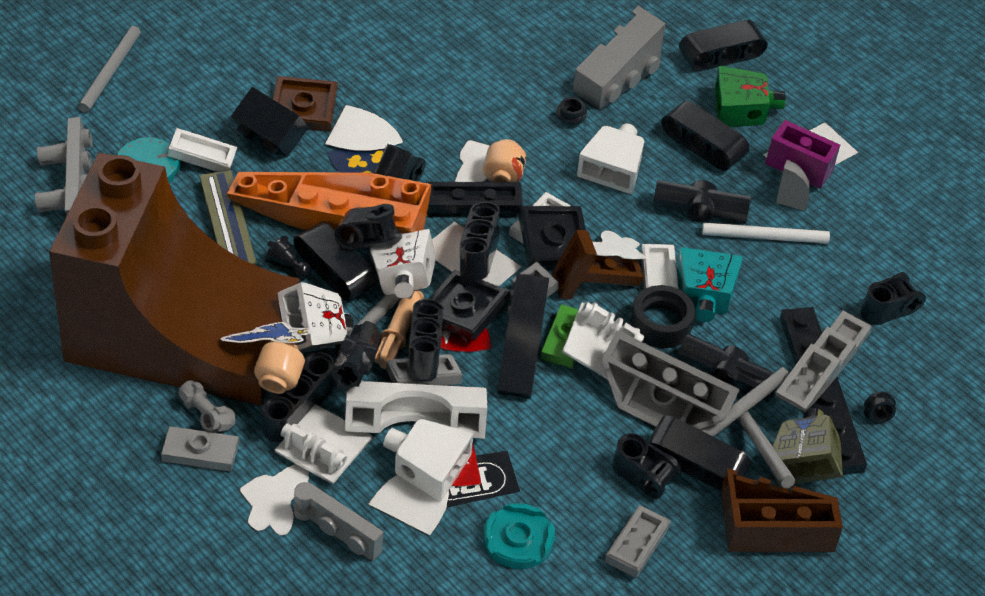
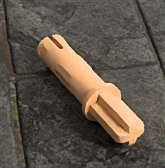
[374,290,424,369]

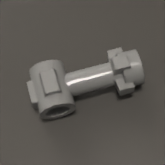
[178,380,235,433]

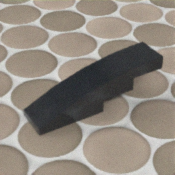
[497,273,549,399]

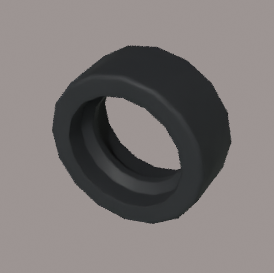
[630,285,695,348]

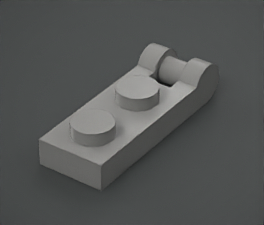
[294,482,384,561]

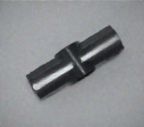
[652,180,751,223]
[331,321,382,391]
[677,334,777,402]

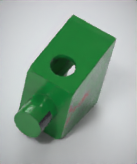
[714,66,786,127]

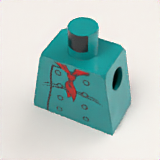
[677,247,743,322]

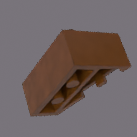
[721,468,843,552]

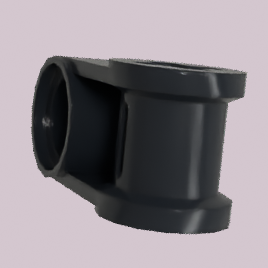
[375,143,426,182]
[334,204,402,250]
[860,272,926,325]
[612,433,682,499]

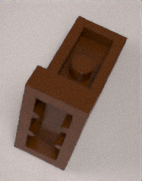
[551,230,644,299]

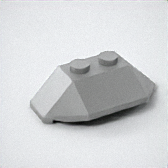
[601,330,739,430]

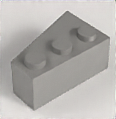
[573,6,666,110]

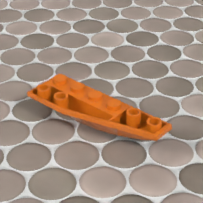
[227,172,431,234]

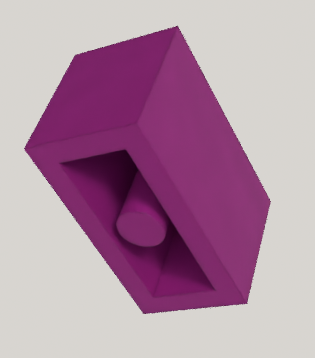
[765,120,841,189]

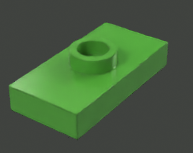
[541,304,578,369]

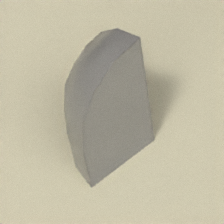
[776,160,809,211]

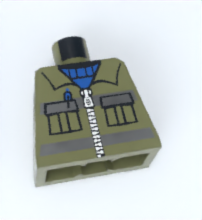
[771,408,843,486]

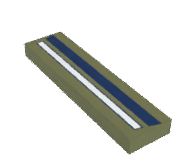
[200,170,257,266]

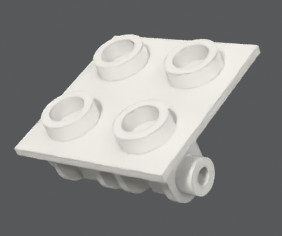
[562,302,644,379]
[275,404,373,484]

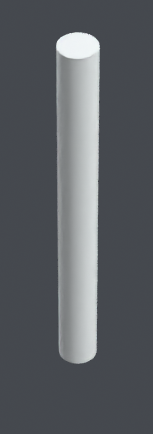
[702,223,830,244]

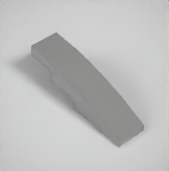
[775,311,872,412]

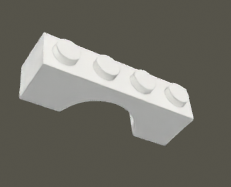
[345,381,487,439]

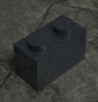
[230,87,309,157]

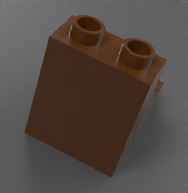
[49,152,300,406]

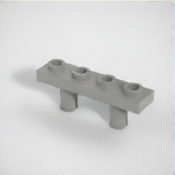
[35,117,92,215]

